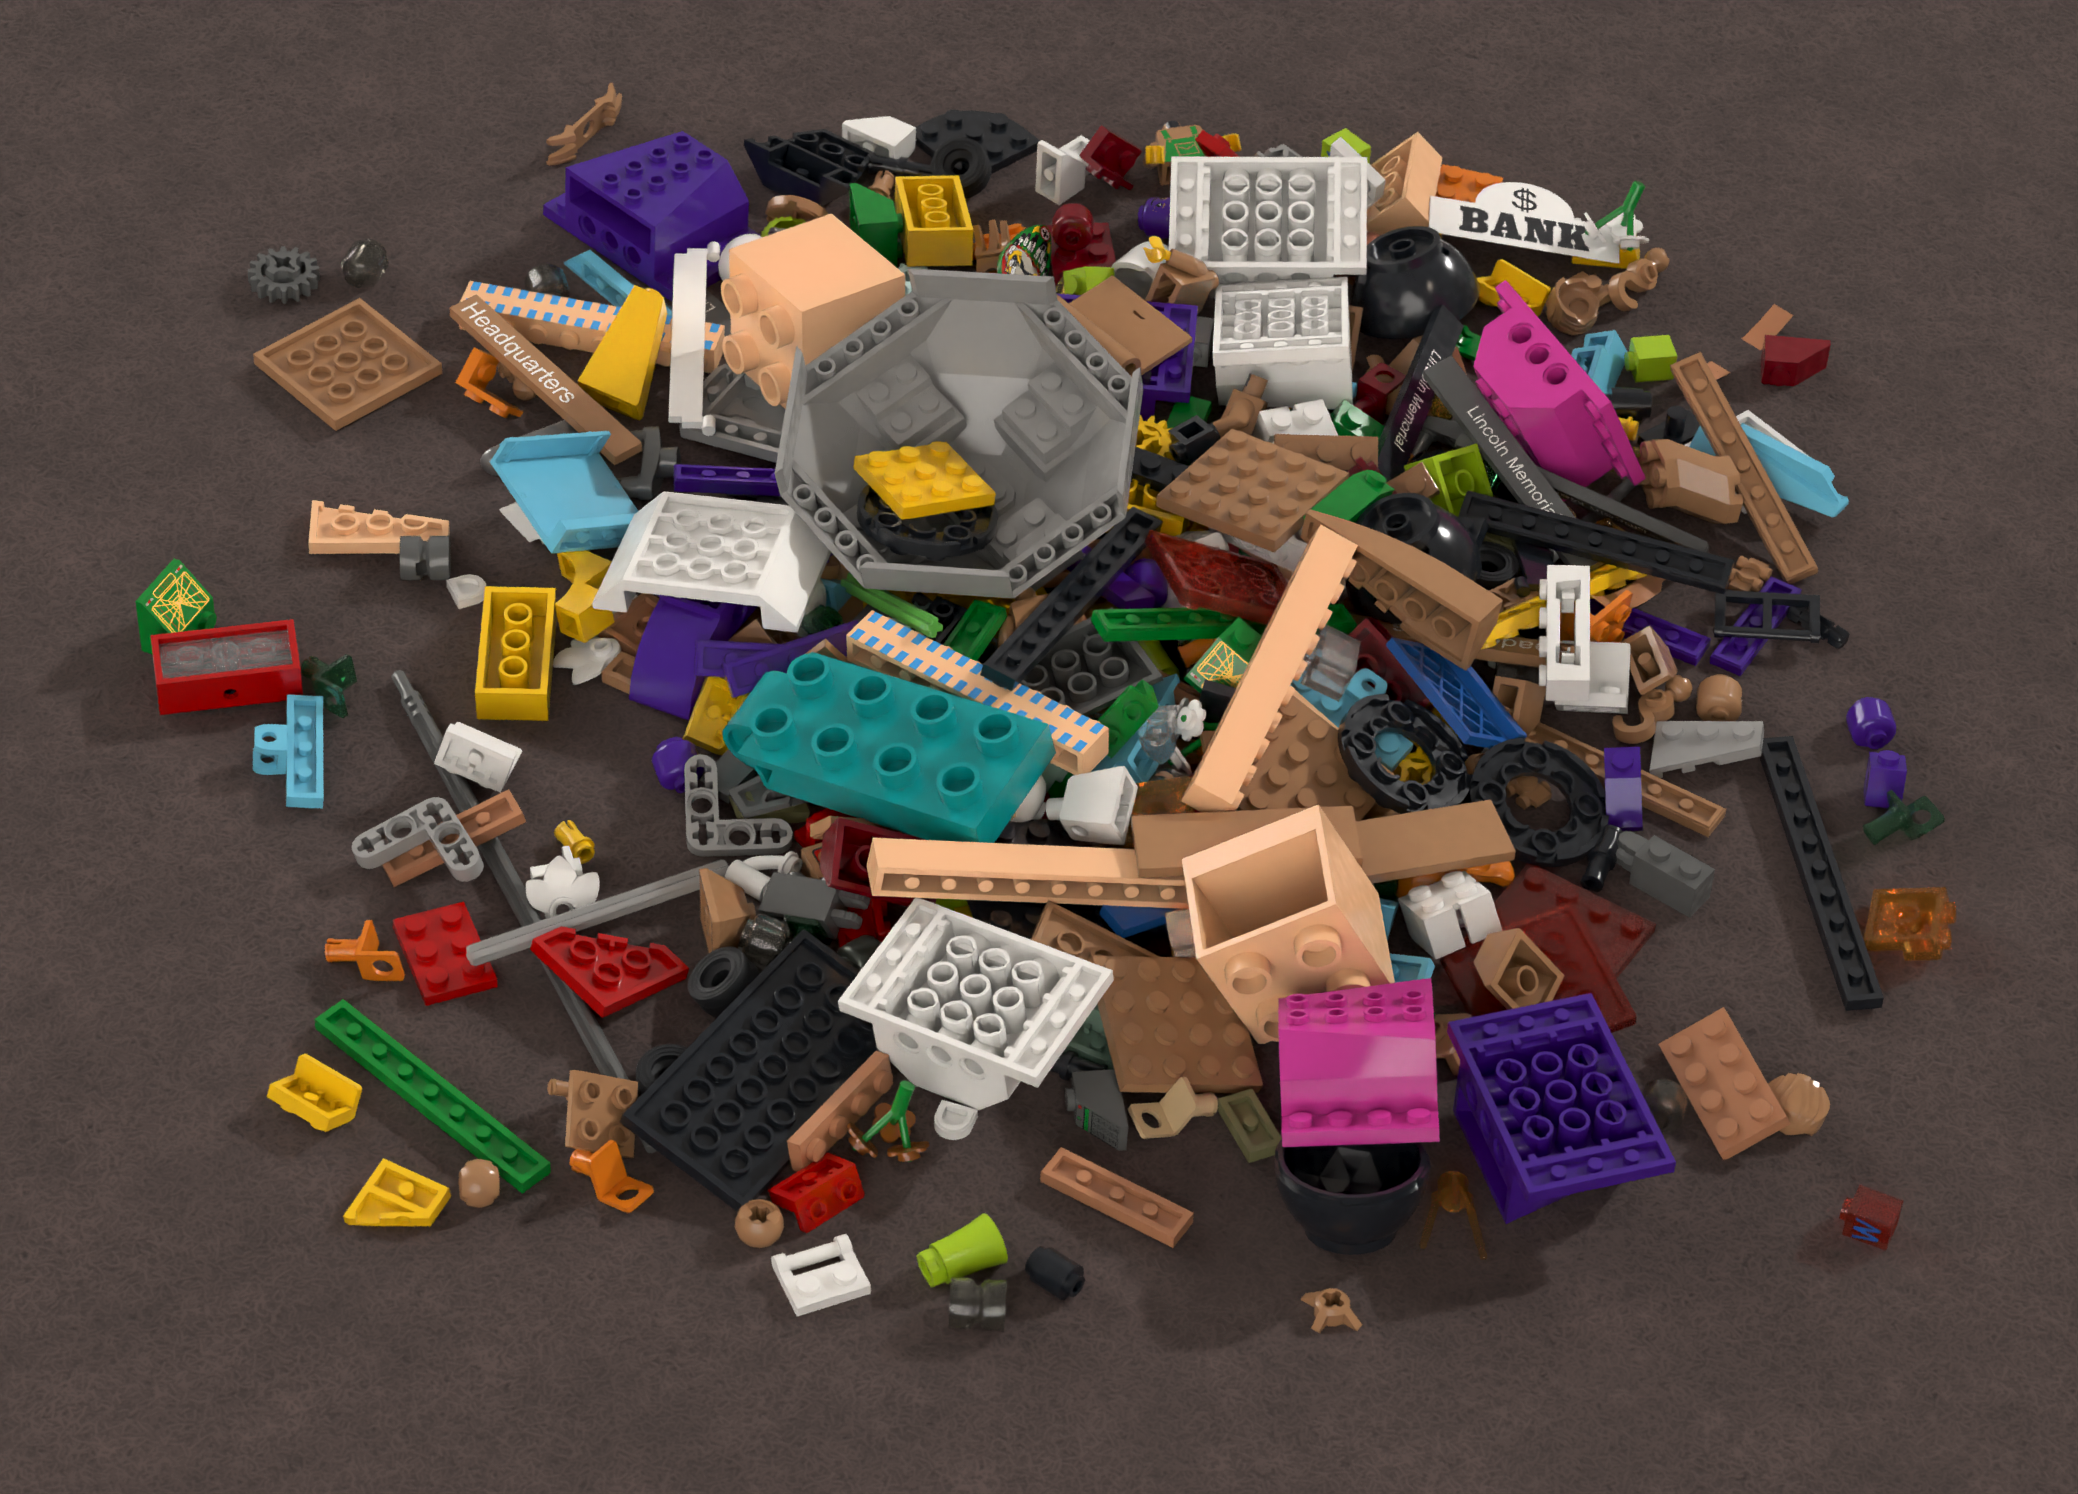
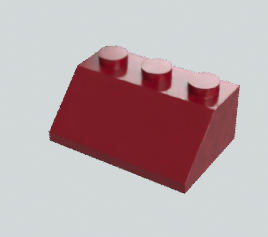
[1316,617,1434,711]
[819,817,936,907]

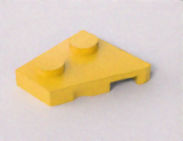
[343,1158,451,1226]

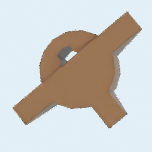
[1301,1288,1362,1333]

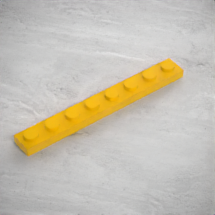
[1481,564,1647,649]

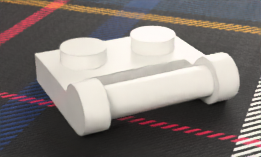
[771,1234,871,1316]

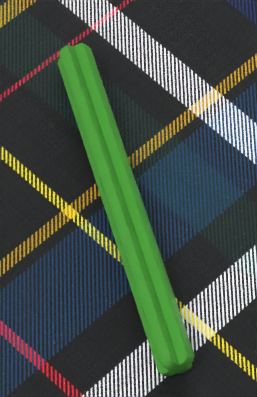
[841,573,943,638]

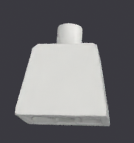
[1046,766,1138,845]

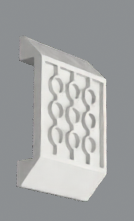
[592,491,831,633]

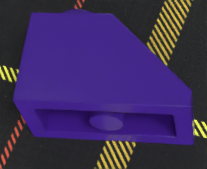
[1604,747,1643,831]

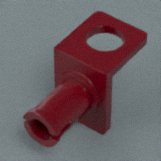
[1353,362,1406,425]

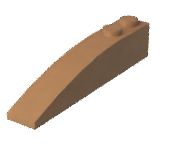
[1300,509,1503,671]

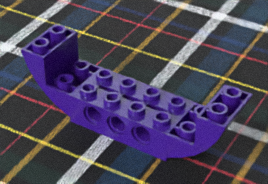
[629,552,834,721]

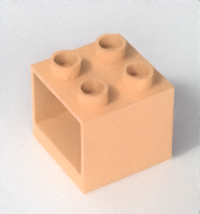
[721,213,905,409]
[1182,804,1395,1044]

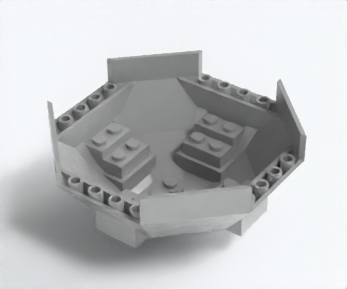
[774,268,1143,598]

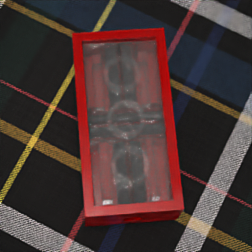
[150,619,303,715]

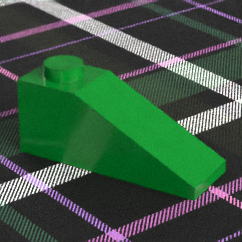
[1303,470,1395,523]

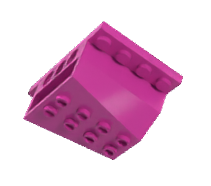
[1473,280,1646,502]
[1278,978,1440,1147]

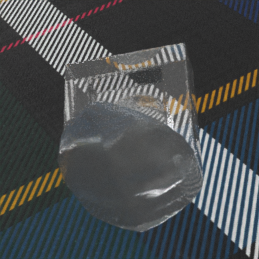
[1138,705,1178,765]

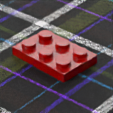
[392,901,498,1006]

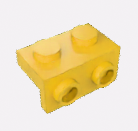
[1477,259,1551,317]
[683,677,751,755]
[267,1054,362,1132]

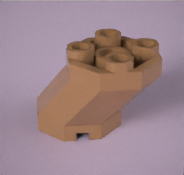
[1638,439,1743,524]

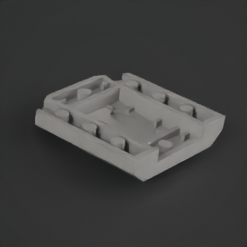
[679,363,786,463]

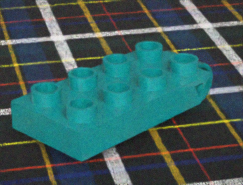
[722,652,1056,843]

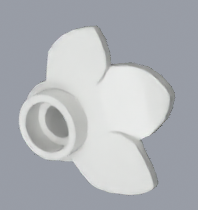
[553,636,621,685]
[526,856,600,919]

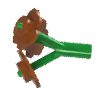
[847,1081,930,1162]

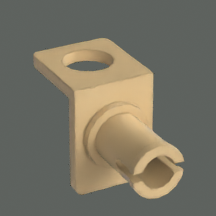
[1128,1077,1218,1139]

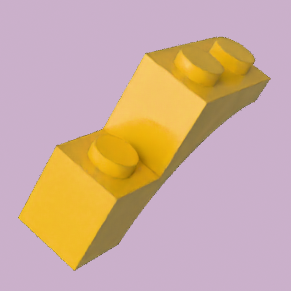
[554,550,615,643]

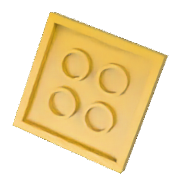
[853,441,996,520]

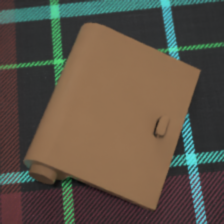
[1057,275,1192,377]

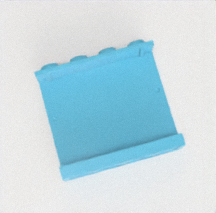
[490,431,638,554]

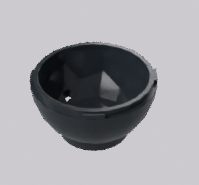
[1351,226,1480,339]
[1345,493,1482,624]
[1274,1139,1431,1255]

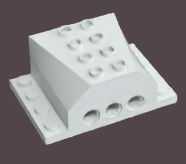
[1169,157,1367,298]
[1213,277,1353,409]
[838,898,1114,1110]

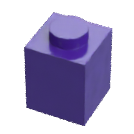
[1864,750,1907,810]

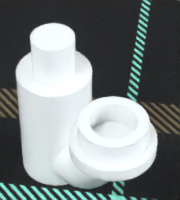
[725,851,802,902]

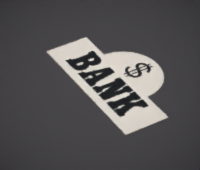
[1429,182,1619,264]

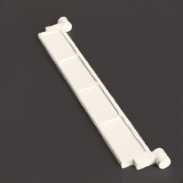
[668,242,720,436]

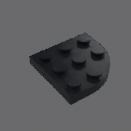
[916,109,1040,175]

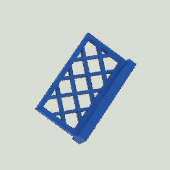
[1386,637,1527,749]

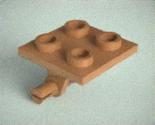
[547,1070,638,1158]

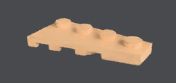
[308,500,450,554]

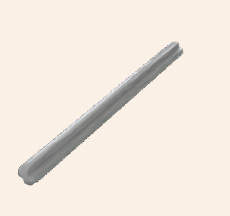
[466,859,729,966]

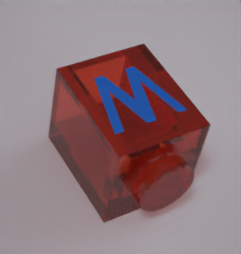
[1839,1185,1904,1251]

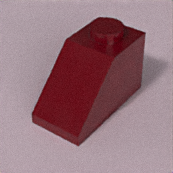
[1761,335,1831,386]

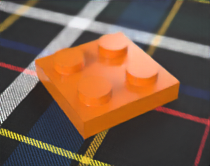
[1436,164,1503,203]

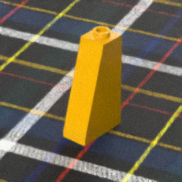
[577,285,668,421]

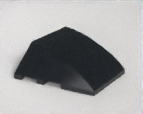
[743,129,875,207]

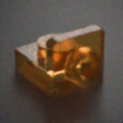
[1165,907,1197,960]

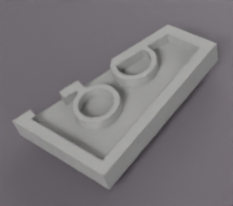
[1649,721,1764,778]

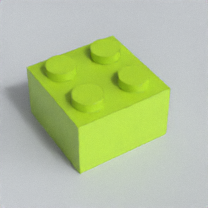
[1404,443,1493,517]

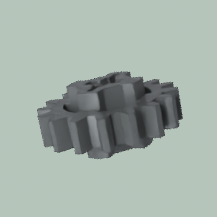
[248,246,320,304]

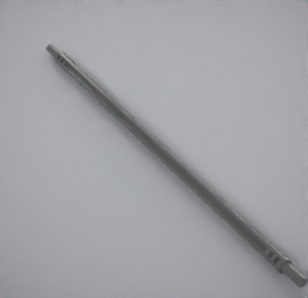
[391,670,657,1153]

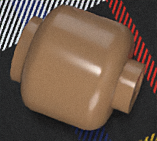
[1696,674,1743,721]

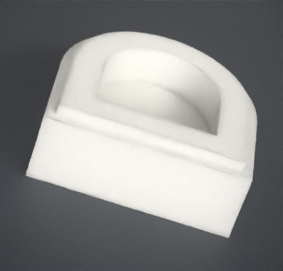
[446,574,486,609]
[934,1100,978,1140]

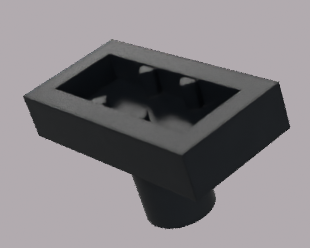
[1637,406,1700,445]

